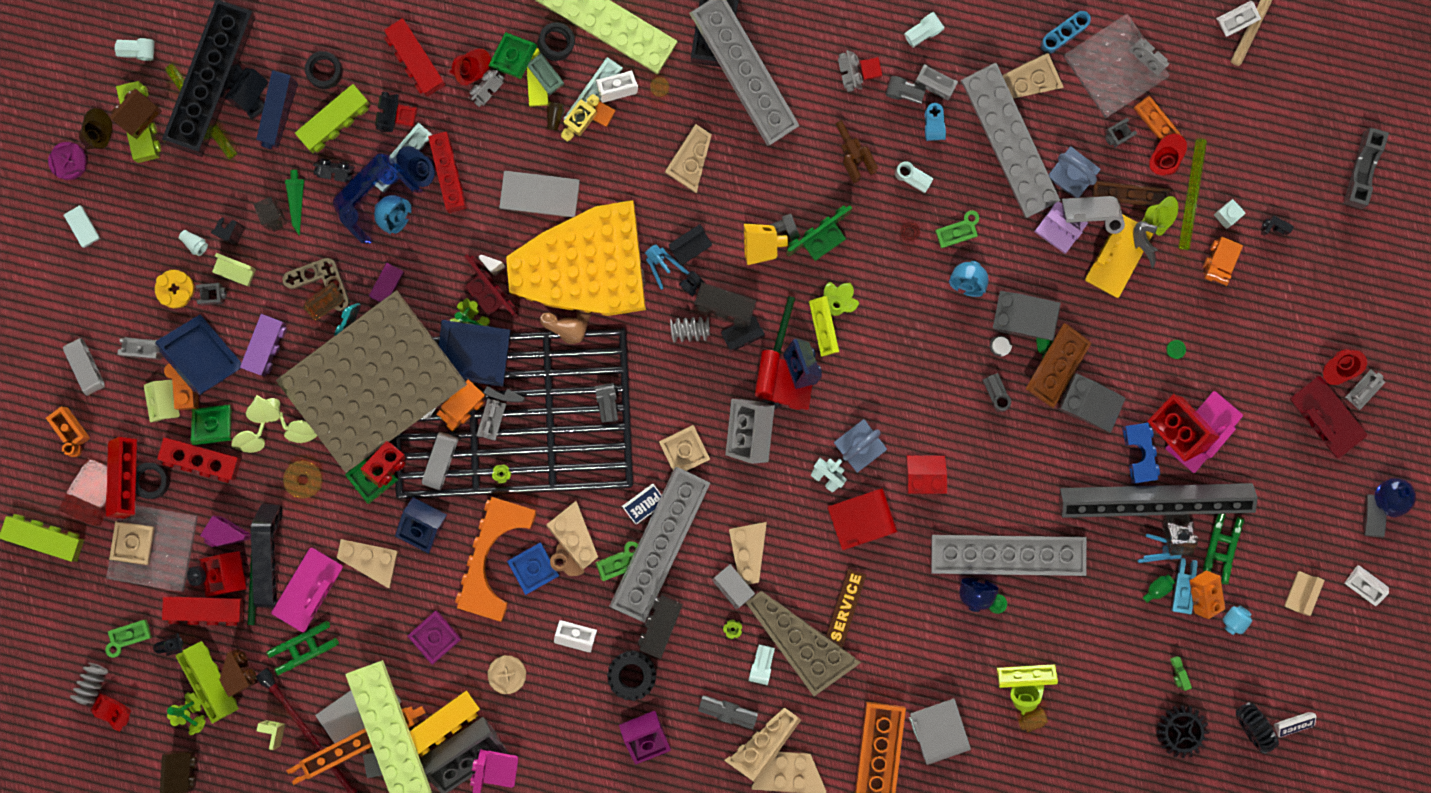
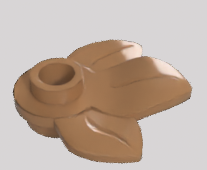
[550,543,584,576]

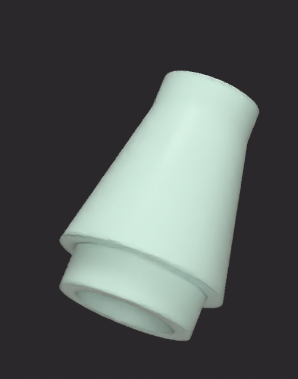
[179,230,208,256]

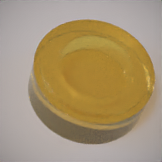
[650,77,669,97]

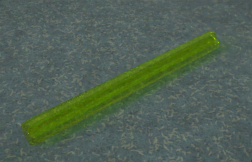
[165,64,237,159]
[1179,138,1207,250]

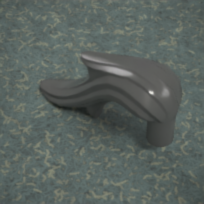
[1133,221,1158,268]

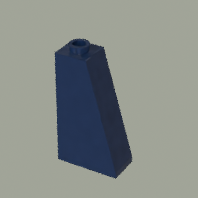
[256,70,298,149]

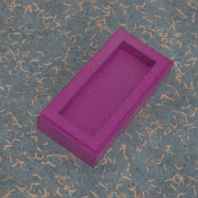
[369,263,404,302]

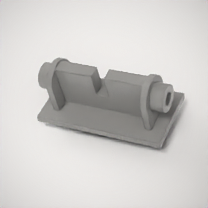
[1129,38,1169,76]
[838,50,863,92]
[468,70,504,107]
[1345,369,1385,410]
[477,399,506,441]

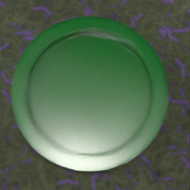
[1166,340,1186,359]

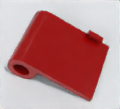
[755,350,812,410]
[828,488,898,550]

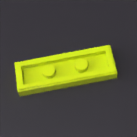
[527,48,549,107]
[809,296,839,357]
[997,665,1058,688]

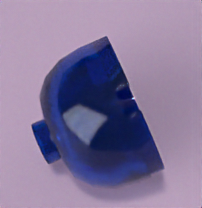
[1375,478,1416,518]
[959,578,999,612]

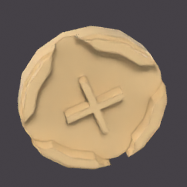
[488,655,526,694]

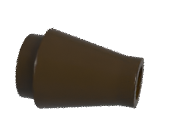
[546,102,565,131]

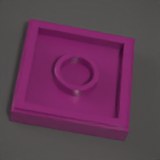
[407,610,462,665]

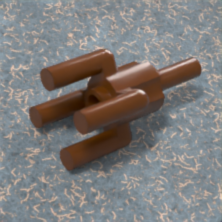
[835,120,879,184]

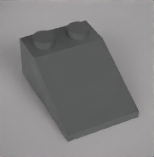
[993,291,1061,341]
[1058,373,1126,433]

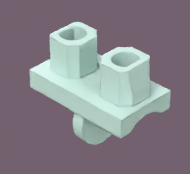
[811,458,847,492]

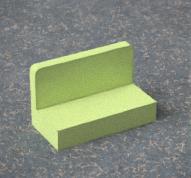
[212,253,256,287]
[144,380,180,422]
[257,720,285,750]

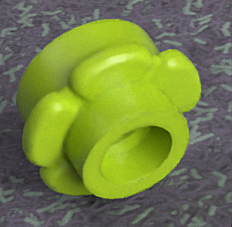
[492,464,511,483]
[723,620,742,639]

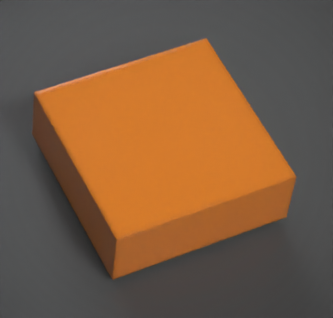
[593,101,616,128]

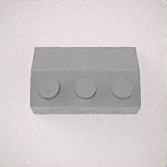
[725,399,775,464]

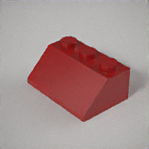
[1147,394,1220,462]

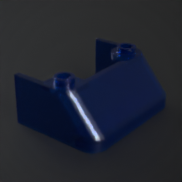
[333,153,423,244]

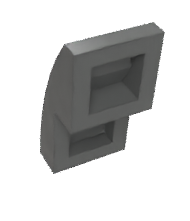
[483,386,526,403]
[1363,494,1387,538]

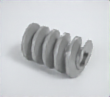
[670,317,710,343]
[70,662,108,706]

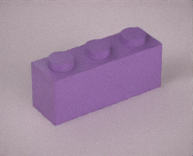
[240,314,287,377]

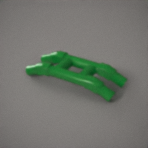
[1203,513,1245,585]
[266,621,339,676]

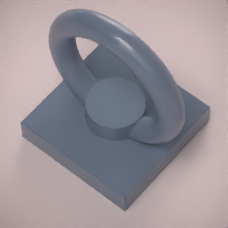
[1049,146,1101,198]
[833,419,887,473]

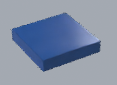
[507,542,560,595]

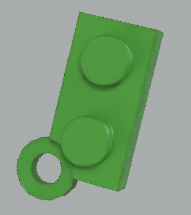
[935,211,979,249]
[595,541,638,581]
[105,619,152,658]

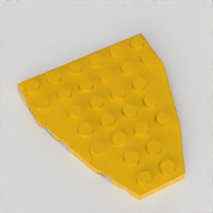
[506,200,646,316]

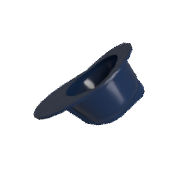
[396,146,436,187]

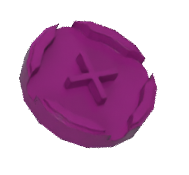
[48,142,88,180]

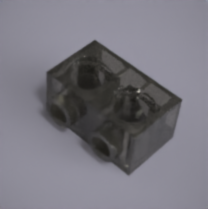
[253,197,287,232]
[1162,514,1198,556]

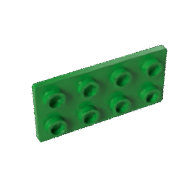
[786,205,852,261]

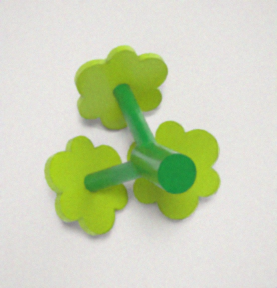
[450,298,490,326]
[167,692,206,735]

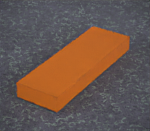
[1134,95,1183,141]

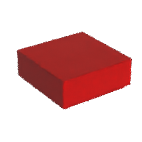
[860,57,882,81]
[395,104,418,127]

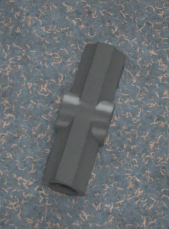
[698,695,758,729]

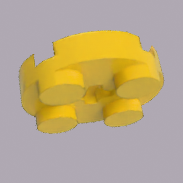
[155,270,195,308]

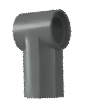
[885,76,926,104]
[982,373,1011,412]
[595,383,618,423]

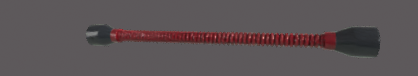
[256,668,360,793]

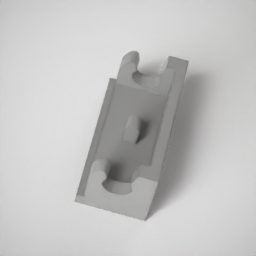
[915,64,958,100]
[117,337,162,360]
[712,564,755,609]

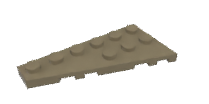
[745,590,861,696]

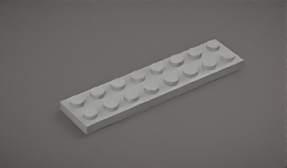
[689,0,799,146]
[961,63,1060,218]
[610,466,710,623]
[931,535,1086,576]

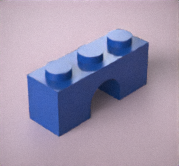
[1122,423,1160,484]

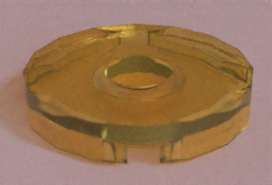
[283,460,323,499]

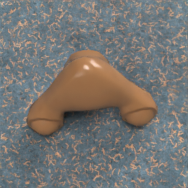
[540,310,592,344]

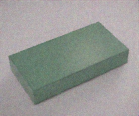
[527,53,564,96]

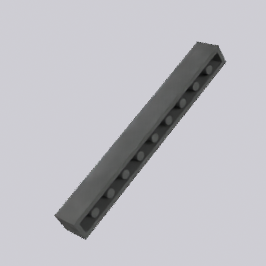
[1059,483,1258,518]

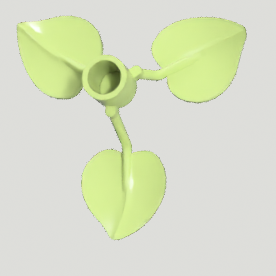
[232,395,317,453]

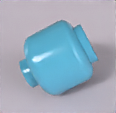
[1223,605,1252,635]

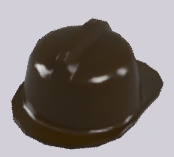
[79,108,112,150]

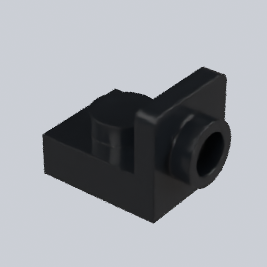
[1261,216,1294,236]

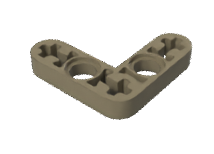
[282,258,350,312]

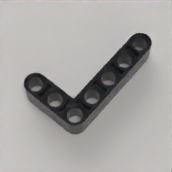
[251,504,282,608]

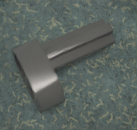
[770,213,800,241]

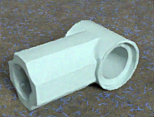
[904,12,944,48]
[115,38,155,61]
[895,162,933,193]
[749,644,775,685]

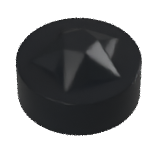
[187,566,206,586]

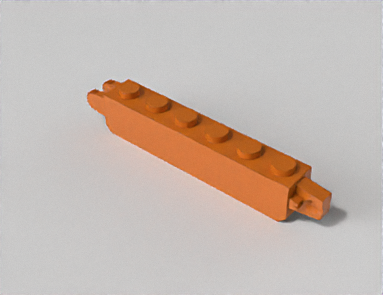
[286,706,426,785]

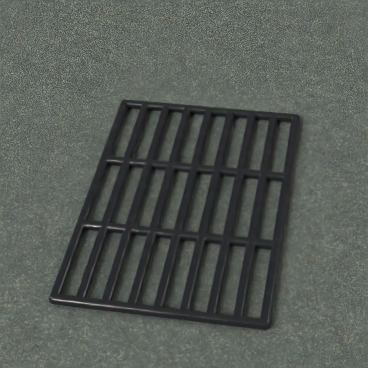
[394,328,633,499]

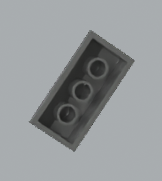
[420,717,508,793]

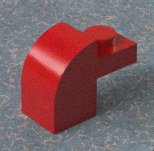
[90,693,131,732]

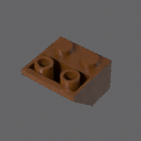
[109,89,162,139]
[219,649,257,697]

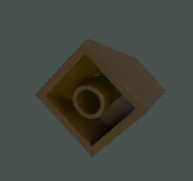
[160,751,197,793]

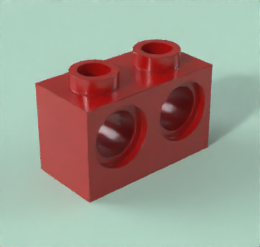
[361,441,406,488]

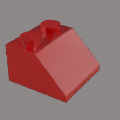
[906,456,947,494]
[199,551,246,597]

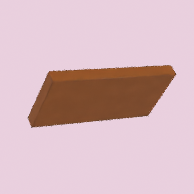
[1025,323,1092,408]

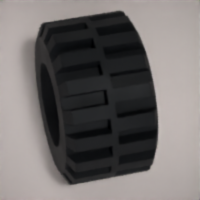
[607,651,656,701]

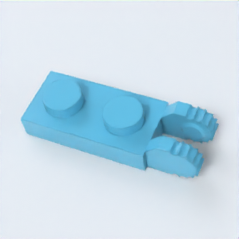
[1171,558,1198,614]

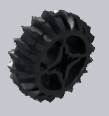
[1236,702,1279,754]
[1156,705,1210,758]

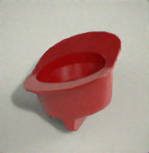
[449,48,491,86]
[1149,134,1187,176]
[1323,349,1367,385]

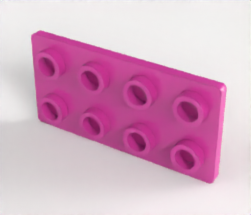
[1165,391,1243,473]
[271,548,343,632]

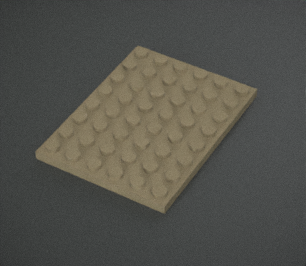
[275,290,467,473]

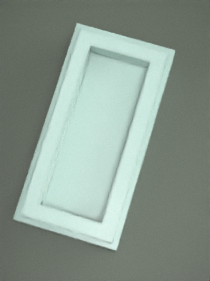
[64,205,101,248]

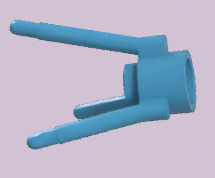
[645,244,689,290]
[1138,534,1182,563]

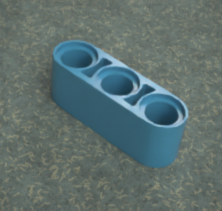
[1040,11,1091,54]

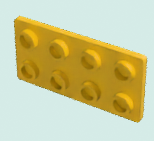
[1085,214,1154,298]

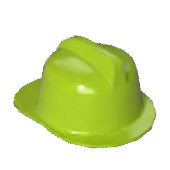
[1142,196,1179,236]
[1010,685,1044,715]

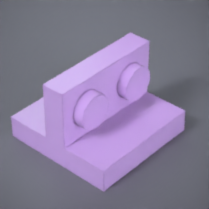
[1034,201,1088,254]

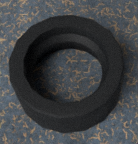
[537,22,575,61]
[305,51,343,89]
[135,463,170,499]

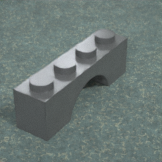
[1343,127,1389,209]

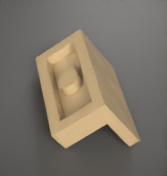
[1284,571,1325,616]

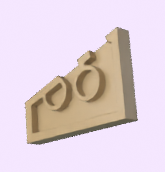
[664,124,712,193]
[546,501,598,570]
[729,522,767,585]
[337,539,398,589]

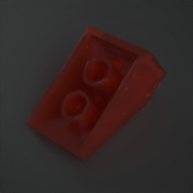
[58,458,107,526]

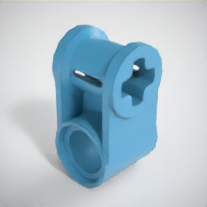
[925,103,946,141]

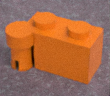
[1203,237,1243,286]
[164,364,199,410]
[437,379,485,432]
[46,406,90,457]

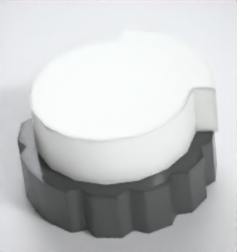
[989,335,1012,357]

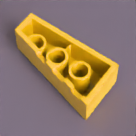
[410,690,480,757]

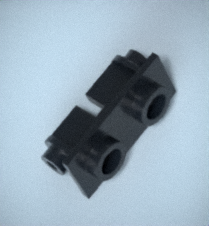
[375,92,399,132]
[313,158,355,183]
[153,633,183,656]

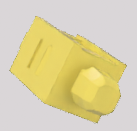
[561,94,600,142]

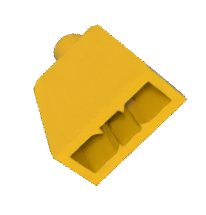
[744,224,788,265]

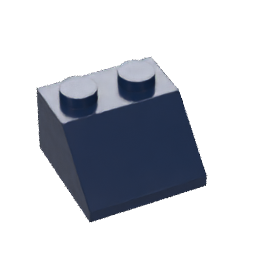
[783,339,822,389]
[395,498,447,554]

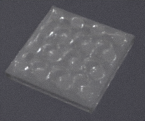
[1063,14,1170,119]
[106,505,198,592]

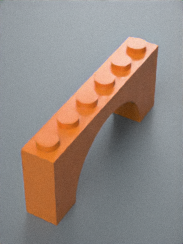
[455,497,537,622]

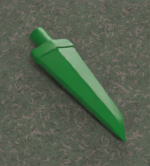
[285,170,304,236]

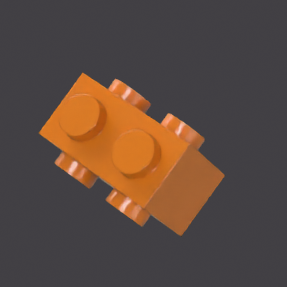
[1189,570,1225,619]

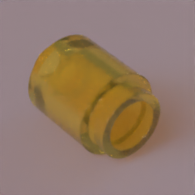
[1018,708,1048,733]

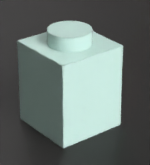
[1214,199,1246,229]

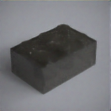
[694,282,757,328]
[637,594,683,659]

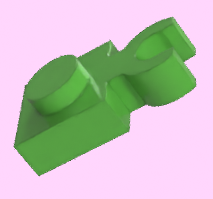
[1170,656,1192,691]

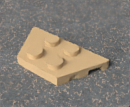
[752,751,826,793]

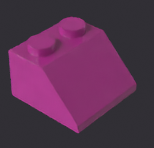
[200,516,251,547]
[619,711,671,765]

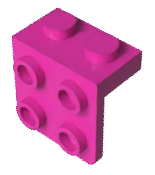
[470,749,518,793]

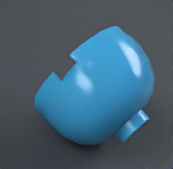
[374,195,411,234]
[949,261,989,297]

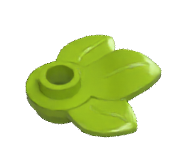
[823,282,859,316]

